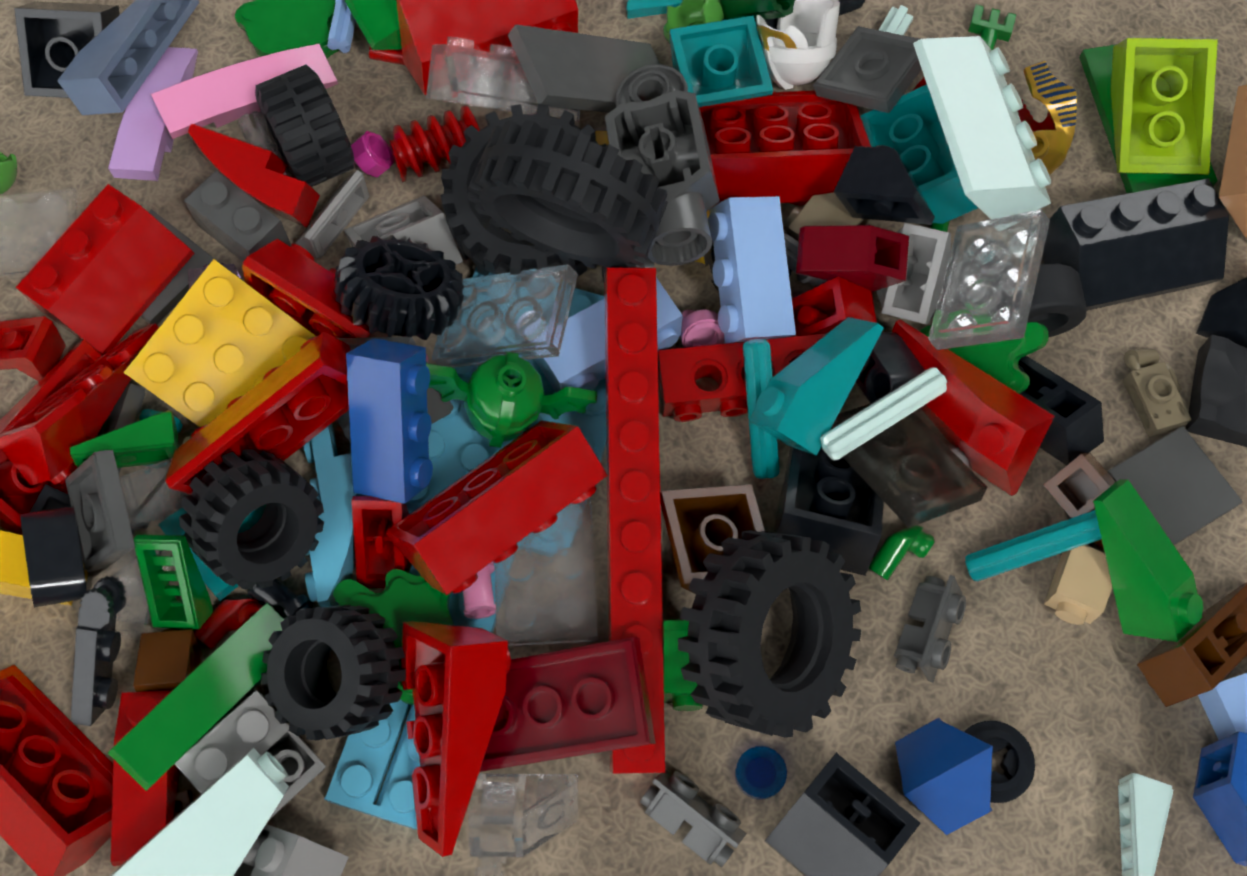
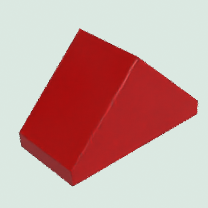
[351,496,409,588]

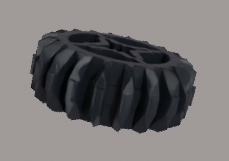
[334,235,464,340]

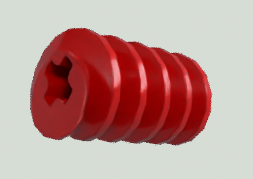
[389,105,480,183]

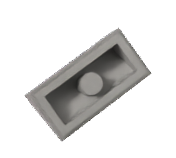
[294,170,370,259]

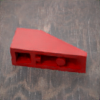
[110,690,180,866]

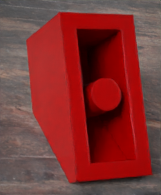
[791,276,877,337]

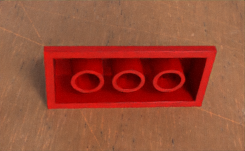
[396,0,579,95]
[165,332,352,494]
[386,420,608,595]
[0,665,113,876]

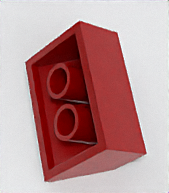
[15,184,195,355]
[242,239,387,338]

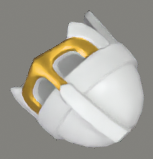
[756,0,840,90]

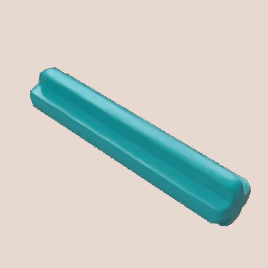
[743,339,780,479]
[965,510,1102,582]

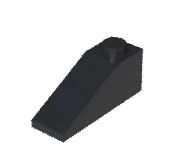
[1018,356,1104,466]

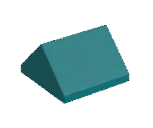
[669,15,773,107]

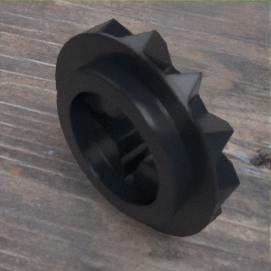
[964,721,1035,804]

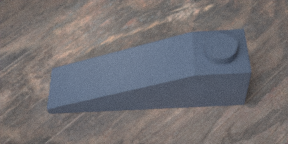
[57,0,199,115]

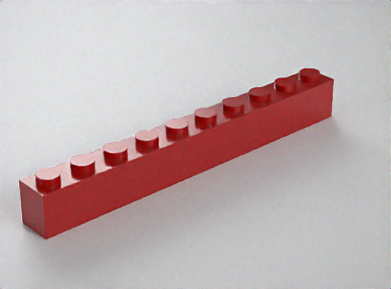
[604,268,665,774]

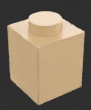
[1044,545,1112,625]

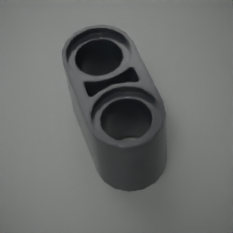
[856,331,925,404]
[20,506,87,608]

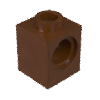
[133,628,203,692]

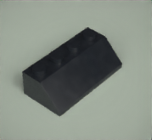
[1034,179,1229,311]

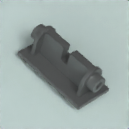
[894,575,966,683]
[640,770,747,867]

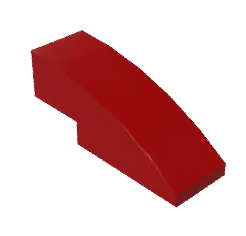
[188,123,320,228]

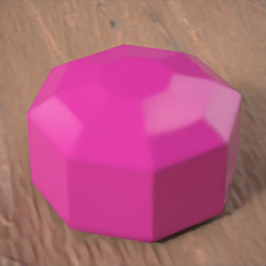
[351,131,394,178]

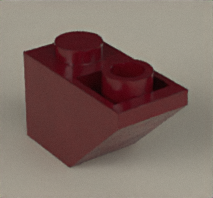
[796,225,909,292]

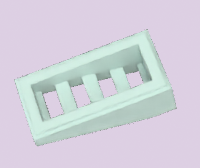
[1118,773,1174,876]

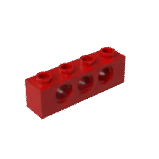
[658,333,828,422]

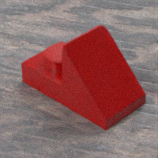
[0,316,66,381]

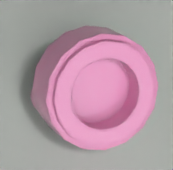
[679,309,725,348]

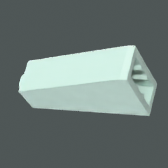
[110,747,289,876]

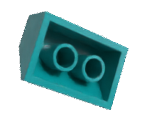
[860,84,978,224]

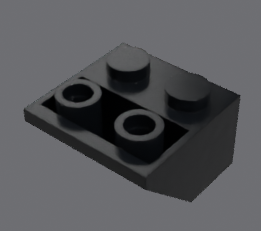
[764,752,921,876]

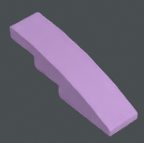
[108,47,198,181]

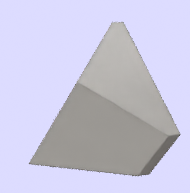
[876,223,951,324]

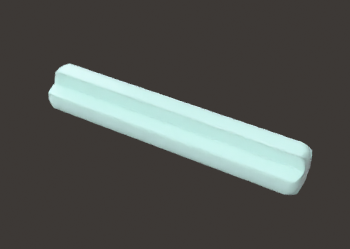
[820,367,947,460]

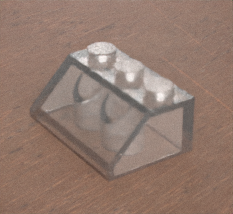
[426,37,580,122]

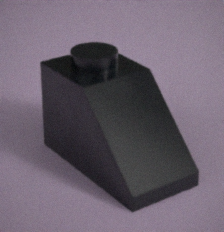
[834,145,935,225]

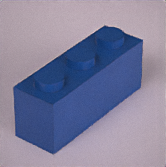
[346,338,433,504]

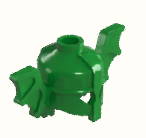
[426,351,598,448]

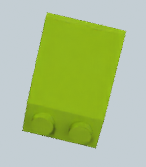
[1111,38,1218,175]

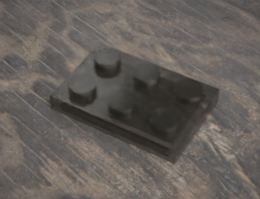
[830,403,988,528]

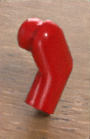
[194,598,263,650]

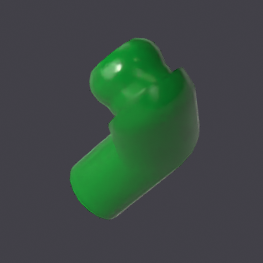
[869,524,935,581]

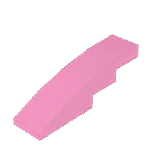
[151,44,338,139]

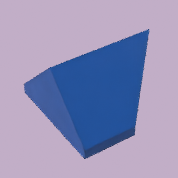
[895,718,993,835]

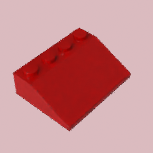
[699,90,871,207]

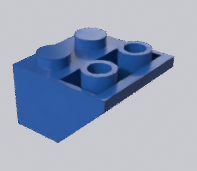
[1193,731,1247,867]

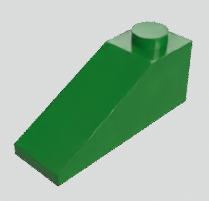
[1093,479,1203,642]

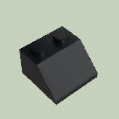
[14,1,120,98]

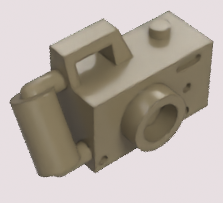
[1123,349,1192,438]

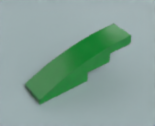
[108,603,284,791]

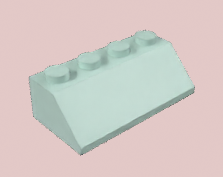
[913,36,1051,228]

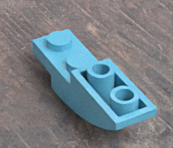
[304,424,363,607]

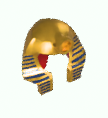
[1017,61,1077,175]

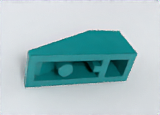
[749,317,884,456]

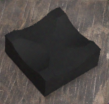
[1186,335,1247,447]

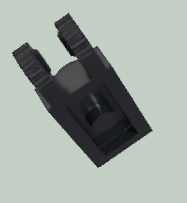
[71,575,127,726]

